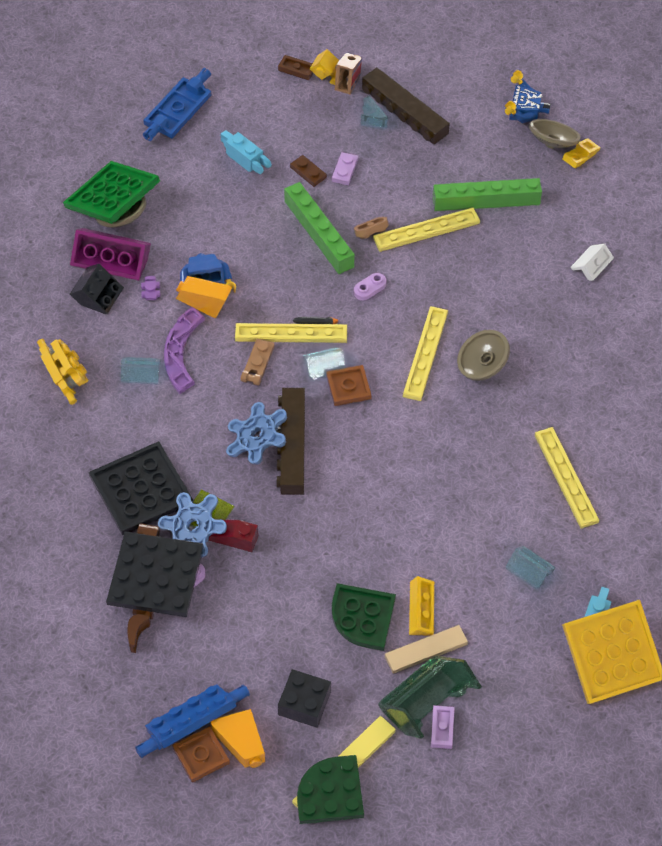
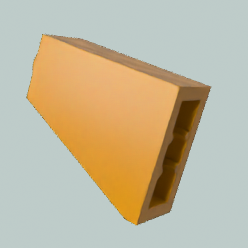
[176,276,232,318]
[210,709,265,768]

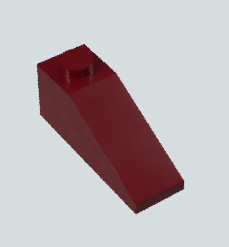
[208,519,259,552]

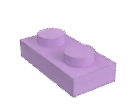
[332,152,358,185]
[431,705,454,749]

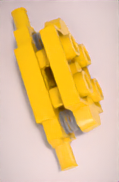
[37,339,89,405]

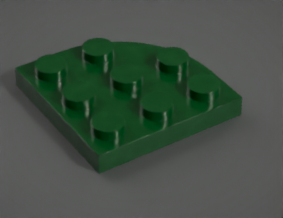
[332,583,396,651]
[297,755,364,824]

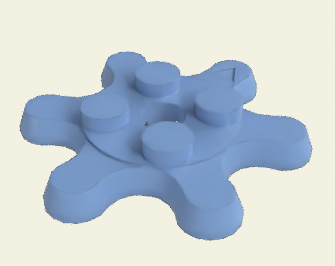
[226,402,287,465]
[158,492,227,558]

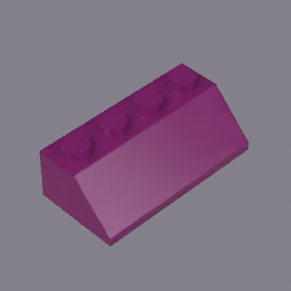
[70,228,151,281]

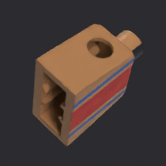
[335,53,362,94]

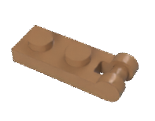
[241,338,275,386]

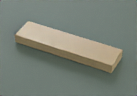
[385,625,468,674]

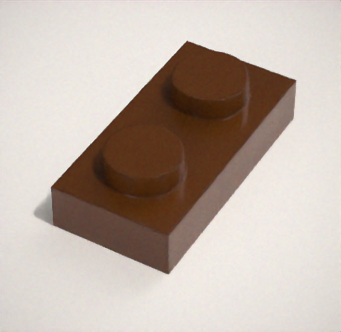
[278,55,313,80]
[290,155,327,187]

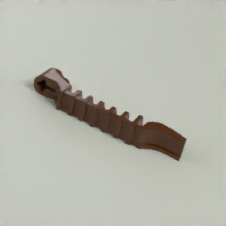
[127,523,160,653]

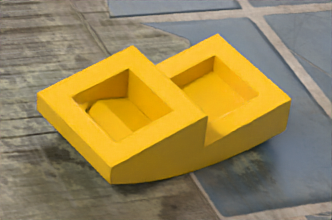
[562,138,600,168]

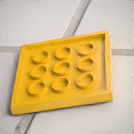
[562,600,662,704]

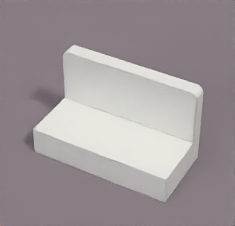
[571,244,614,281]

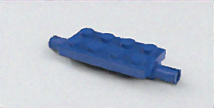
[143,68,212,141]
[135,684,250,758]

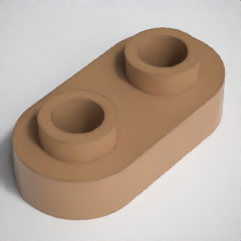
[354,217,389,239]

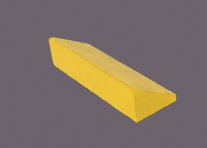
[409,576,434,636]

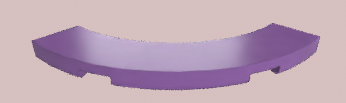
[164,307,205,394]

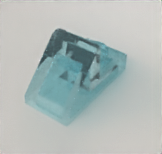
[361,95,388,130]

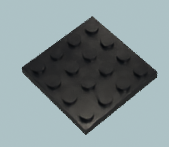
[89,441,193,535]
[106,532,204,617]

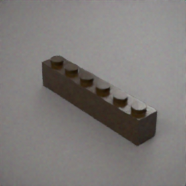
[362,67,450,145]
[277,388,305,495]

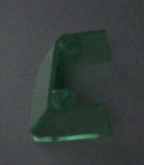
[378,656,482,739]

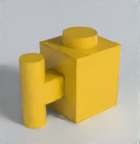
[310,49,339,85]

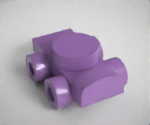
[141,276,160,300]

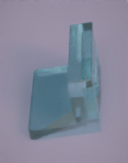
[303,347,346,380]
[121,357,161,384]
[505,546,556,589]

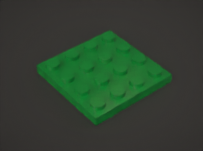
[63,161,160,224]

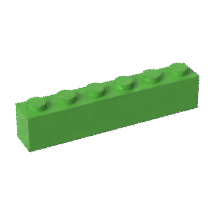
[433,178,542,211]
[284,182,355,274]

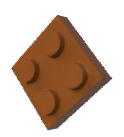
[326,365,372,406]
[172,726,230,783]

